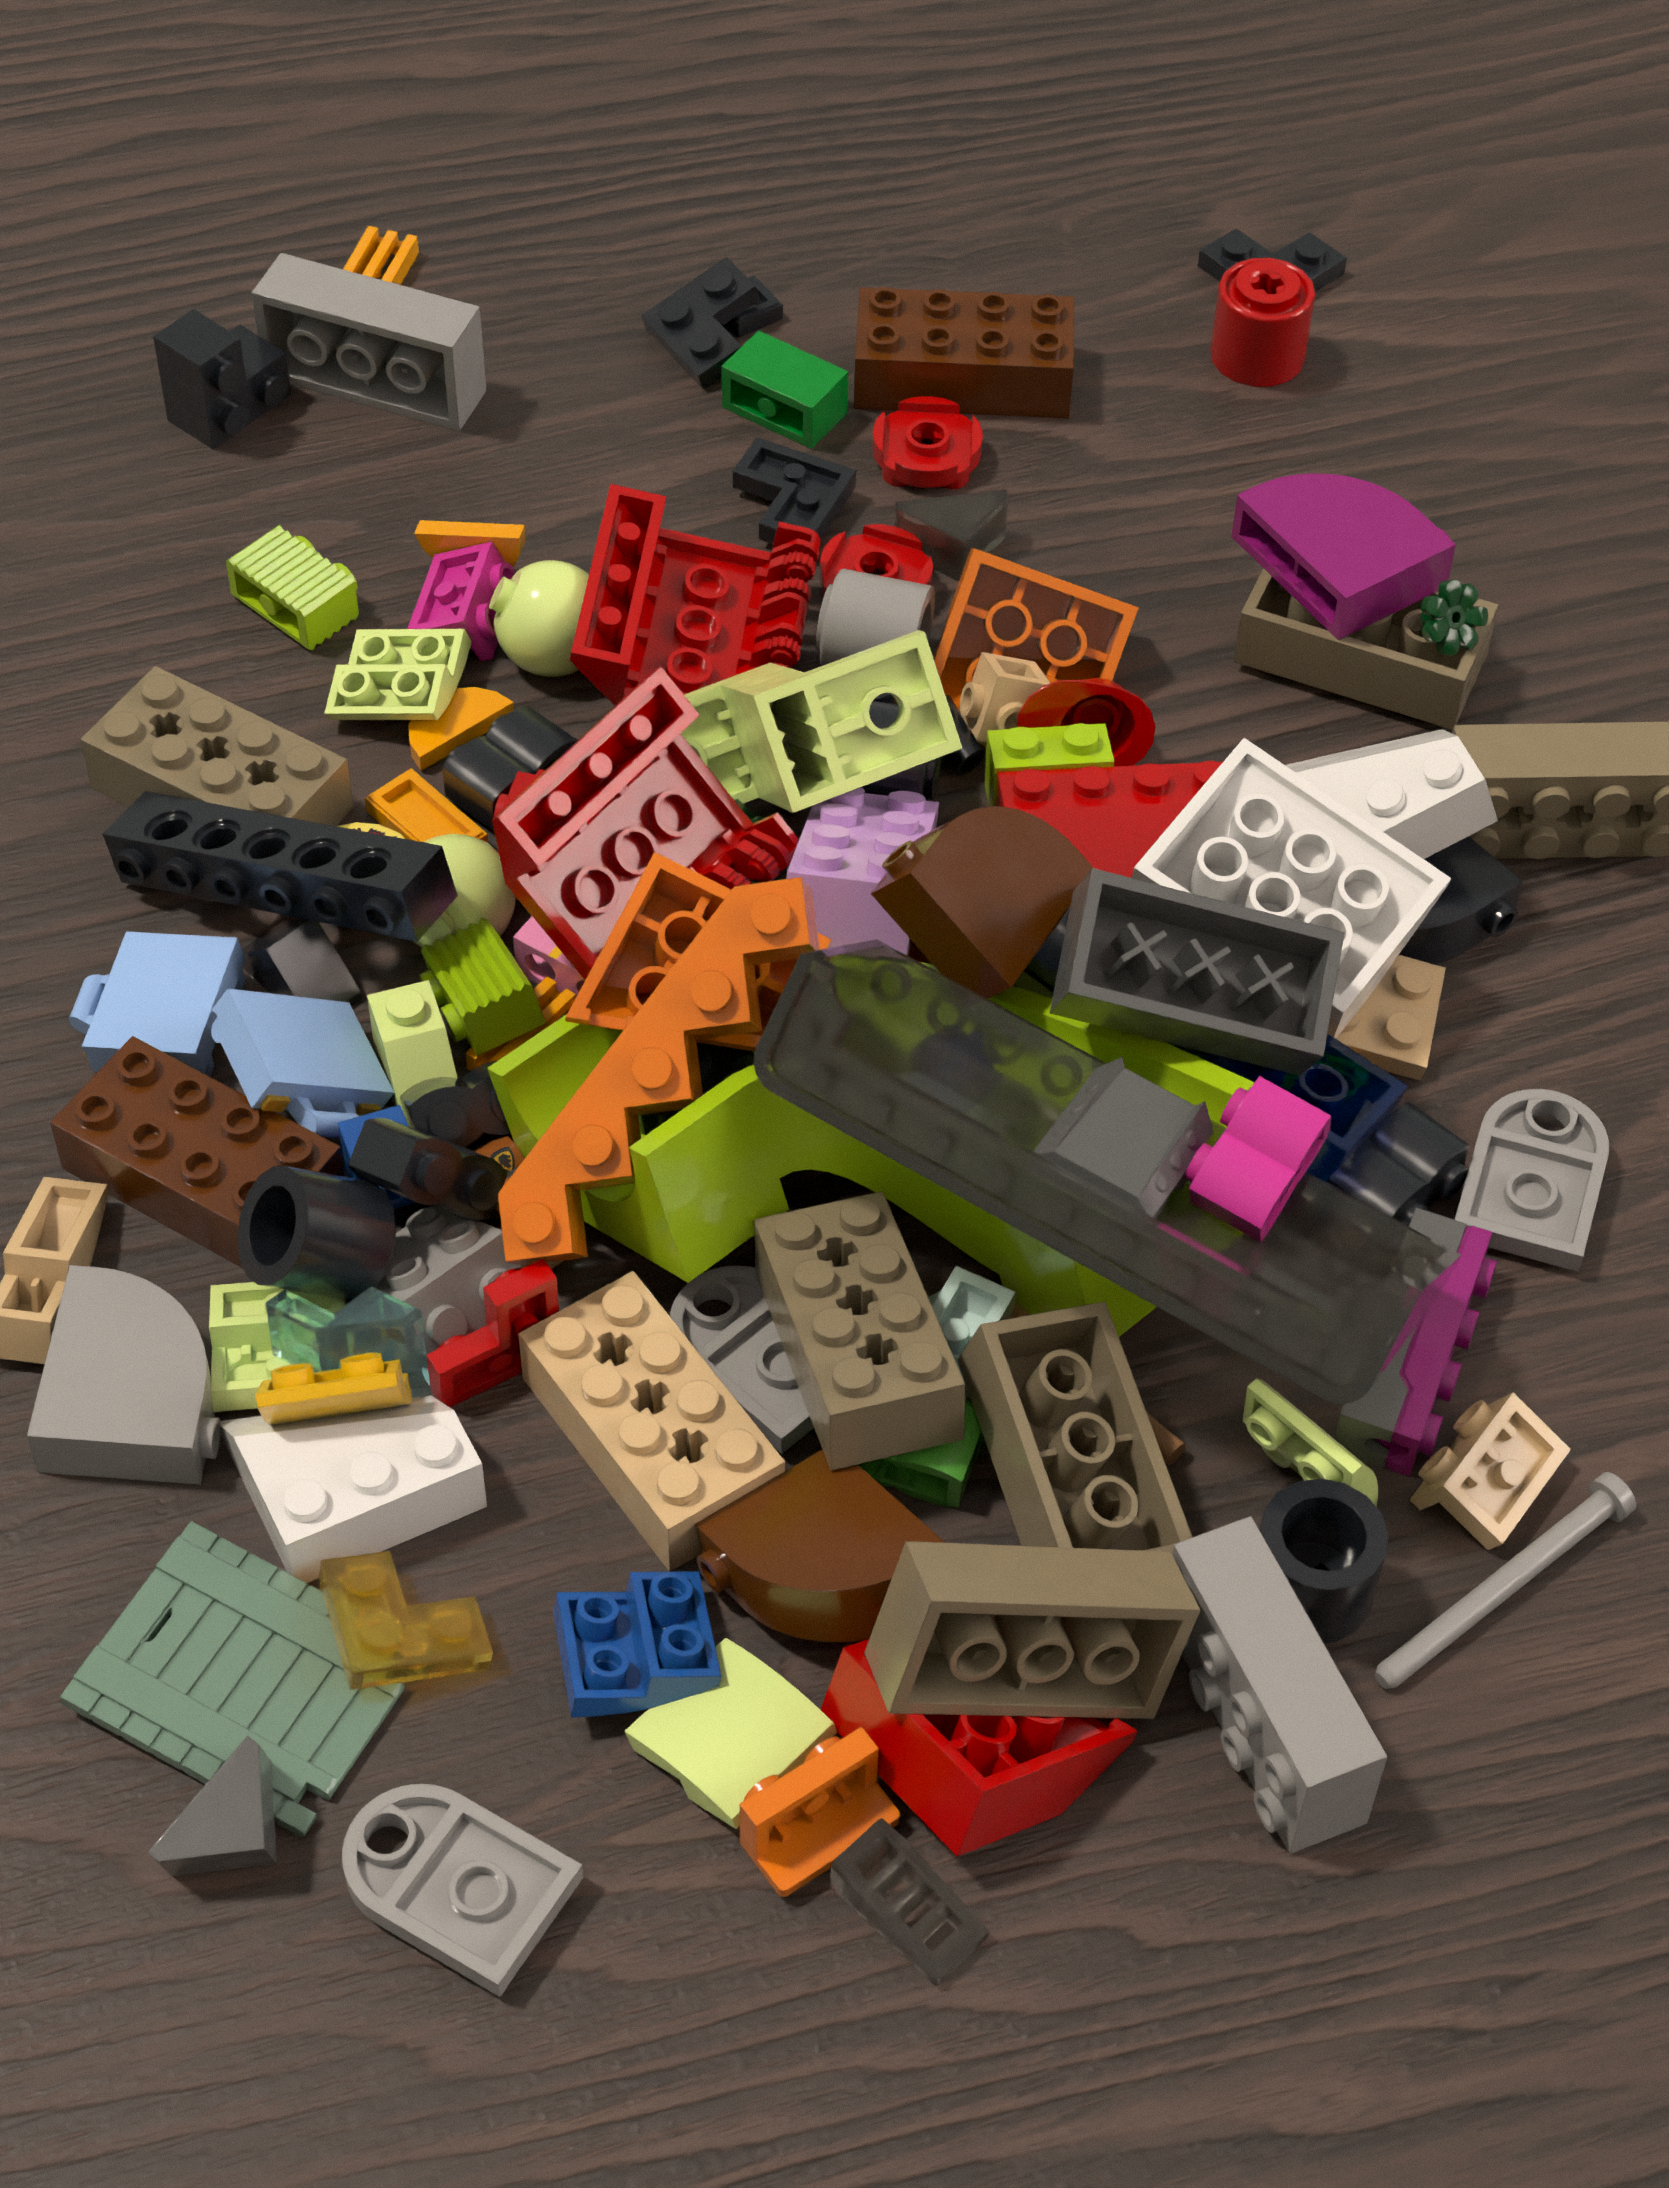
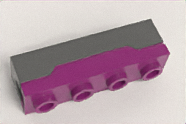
[1334,1208,1497,1477]

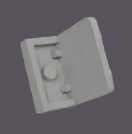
[364,1206,521,1369]

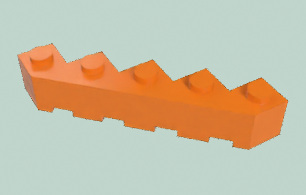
[498,877,820,1266]

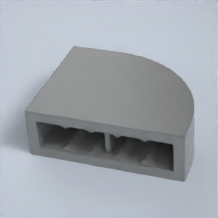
[27,1265,221,1485]

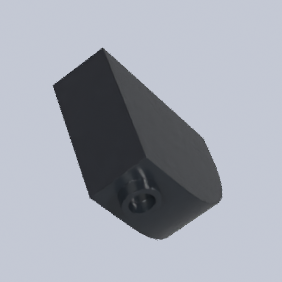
[1399,836,1523,965]

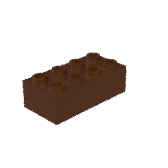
[854,287,1074,418]
[50,1036,345,1268]

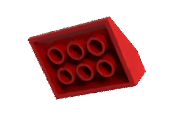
[995,761,1223,878]

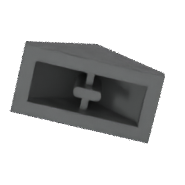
[147,1735,277,1876]

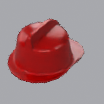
[1017,678,1156,767]

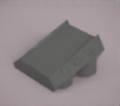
[1030,1057,1214,1226]

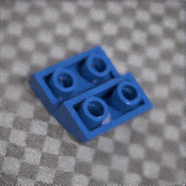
[553,1571,721,1718]

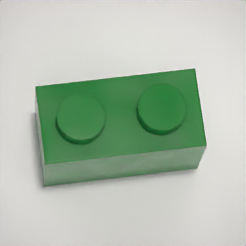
[722,330,849,449]

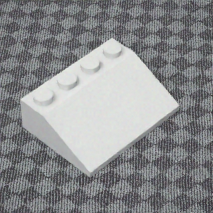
[1132,738,1451,1045]

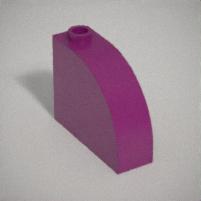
[1231,473,1456,640]

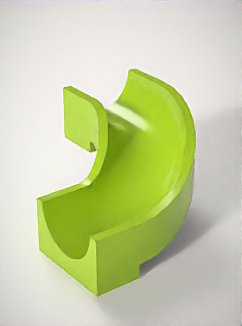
[487,949,1254,1337]

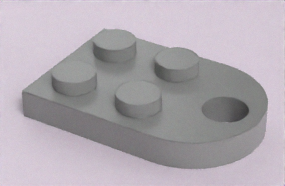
[1455,1089,1609,1272]
[670,1265,814,1454]
[342,1784,583,1997]

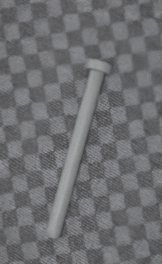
[1374,1472,1636,1689]

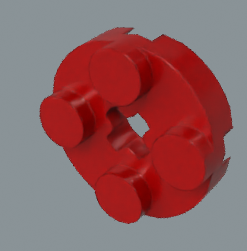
[872,396,983,489]
[819,524,933,599]

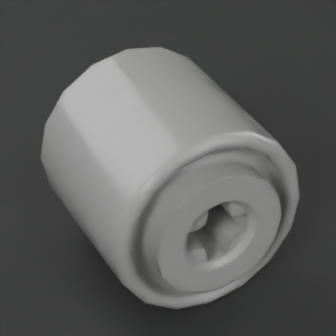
[816,569,935,666]

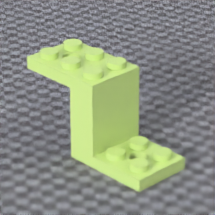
[681,630,962,813]

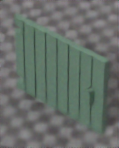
[60,1521,430,1837]

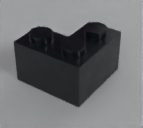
[153,309,291,450]

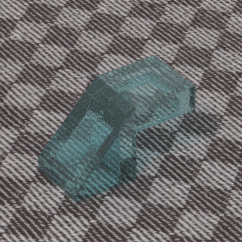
[266,1286,427,1372]

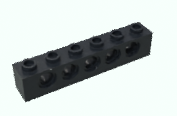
[102,791,458,942]

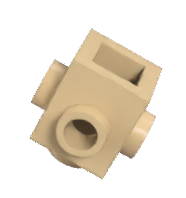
[960,652,1050,747]

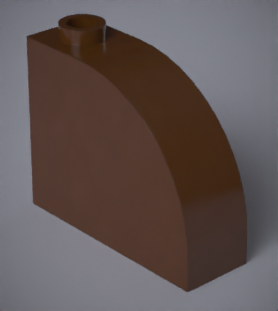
[871,806,1093,1007]
[695,1449,946,1642]

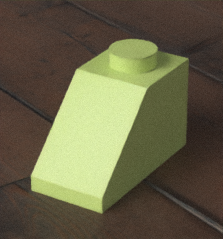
[367,980,457,1116]

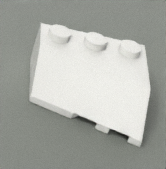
[1285,729,1498,859]
[220,1396,487,1583]

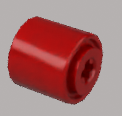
[1210,258,1315,387]

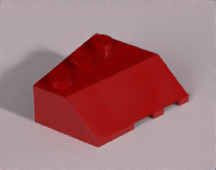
[820,1639,1138,1857]

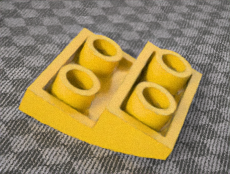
[255,1353,412,1425]

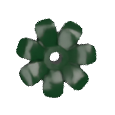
[1420,579,1488,656]

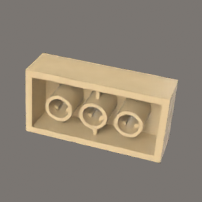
[518,1271,785,1572]

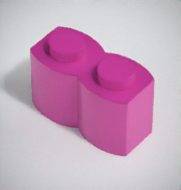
[1185,1076,1331,1243]

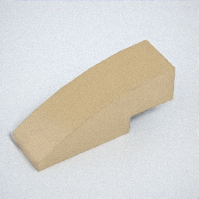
[0,1177,108,1364]

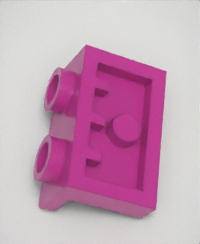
[407,541,515,661]

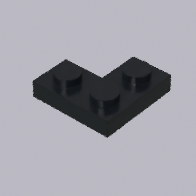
[1198,228,1347,292]
[641,257,760,389]
[733,437,857,544]

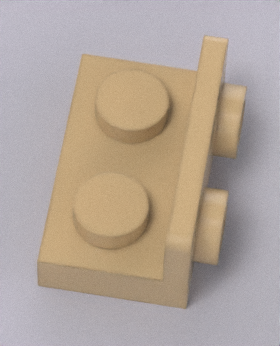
[1410,1393,1571,1550]

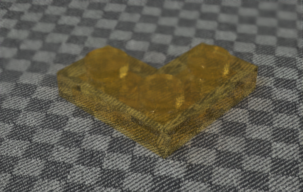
[318,1551,493,1690]

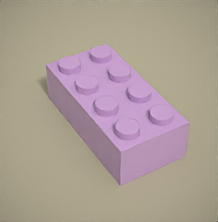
[786,787,939,959]

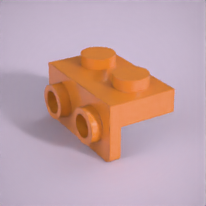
[739,1727,900,1897]

